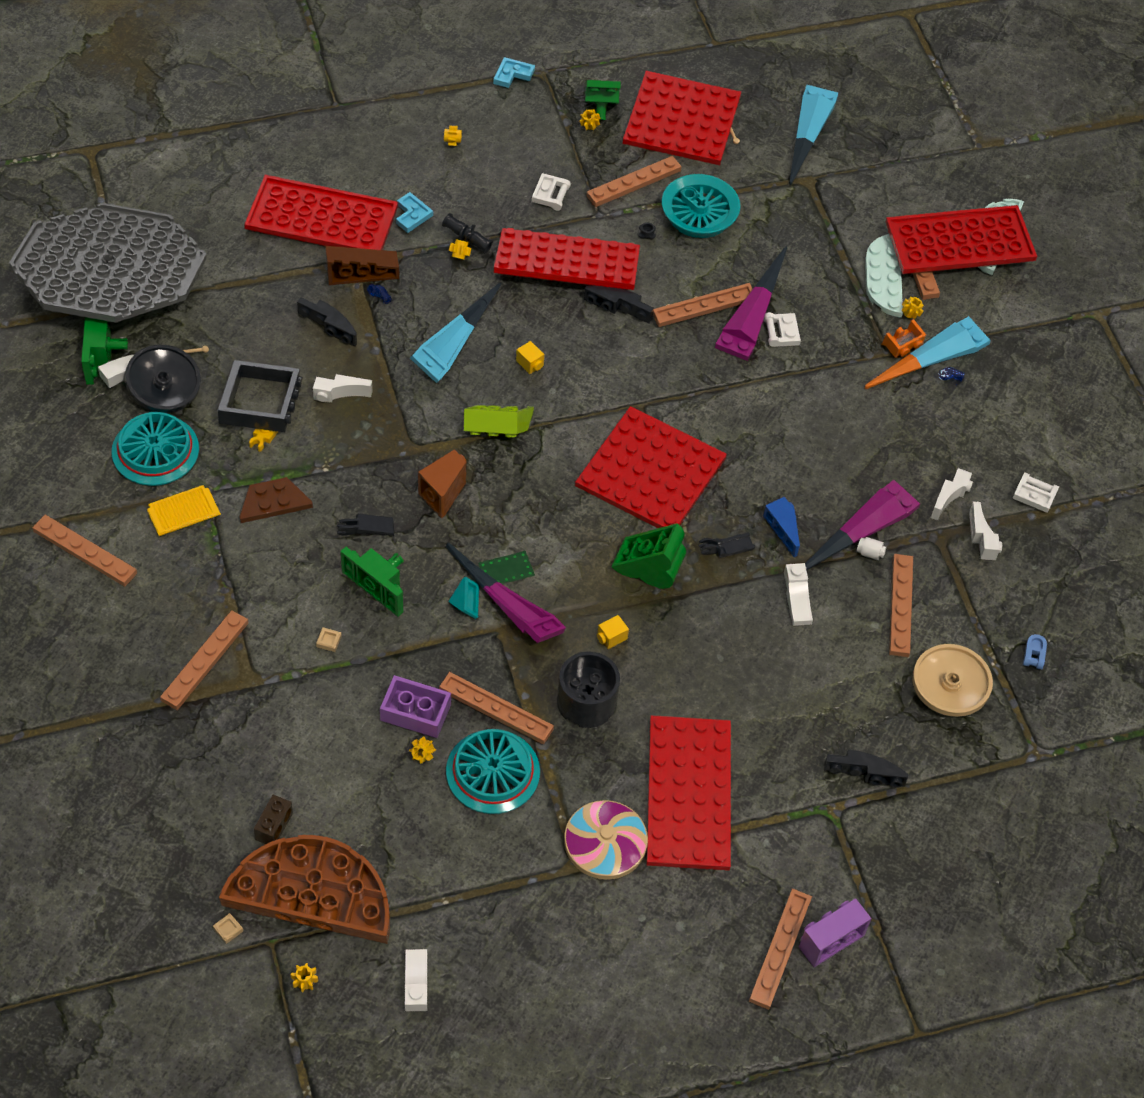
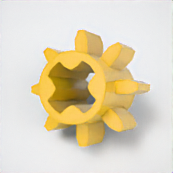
[580,109,601,130]
[444,125,462,146]
[449,239,471,259]
[901,297,924,319]
[409,736,436,764]
[291,963,318,992]

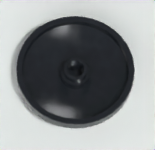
[125,344,201,413]

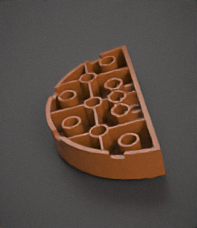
[219,835,390,944]

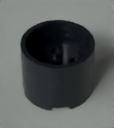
[557,651,620,728]

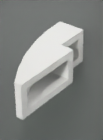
[98,355,133,388]

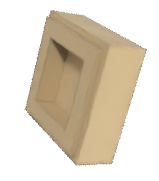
[316,628,342,652]
[213,913,243,944]

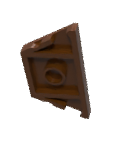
[240,477,313,523]

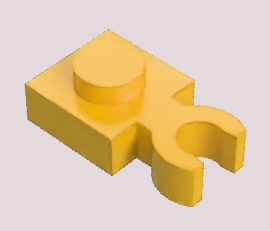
[249,429,278,452]

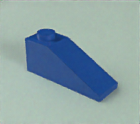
[763,497,800,557]

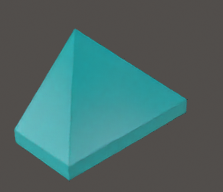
[448,577,479,619]

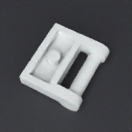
[532,173,571,211]
[764,312,801,347]
[1013,472,1059,513]

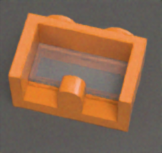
[881,319,926,358]

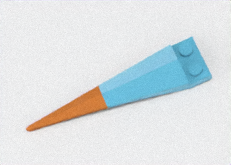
[865,316,990,389]

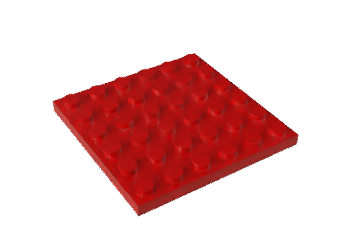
[622,71,741,165]
[575,406,727,528]

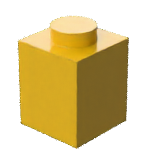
[516,341,544,374]
[597,615,629,649]

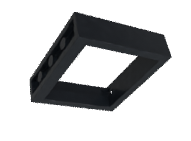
[218,360,303,432]

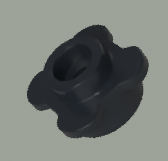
[639,222,656,239]

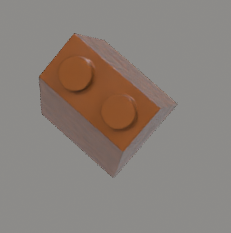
[418,449,467,518]

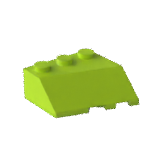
[464,405,534,437]

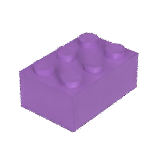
[380,675,451,738]
[799,899,872,967]

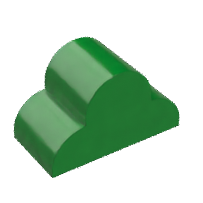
[612,523,686,589]

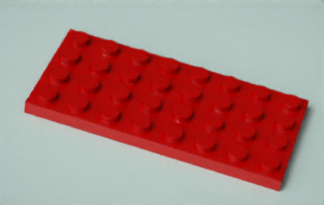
[244,175,398,250]
[885,205,1037,274]
[494,228,640,290]
[647,715,731,870]

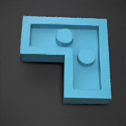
[493,57,535,88]
[396,192,433,233]

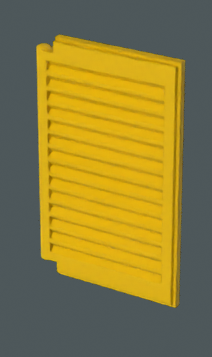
[147,485,221,536]

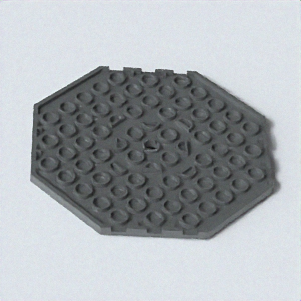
[9,203,207,322]

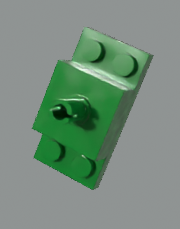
[584,80,621,120]
[81,317,128,385]
[341,547,404,617]

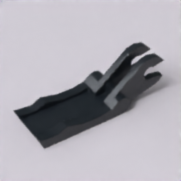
[337,514,394,536]
[698,532,755,558]

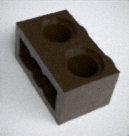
[254,794,293,844]

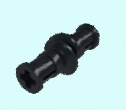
[442,213,493,254]

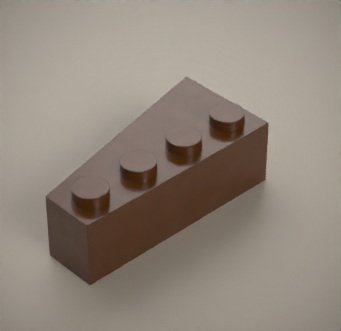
[325,246,399,285]

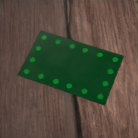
[478,551,535,584]

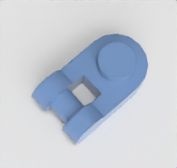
[1023,634,1047,670]

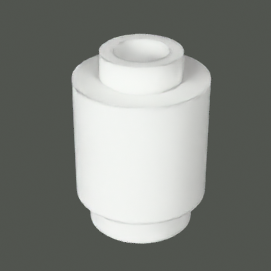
[857,537,886,560]

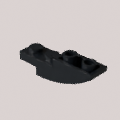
[584,286,654,323]
[297,297,357,347]
[824,749,908,788]

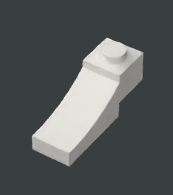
[313,374,372,403]
[931,468,973,520]
[969,502,1002,560]
[784,563,813,626]
[405,949,427,1011]

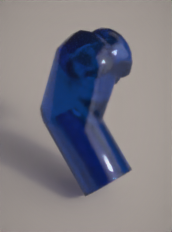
[367,284,392,304]
[938,367,965,381]

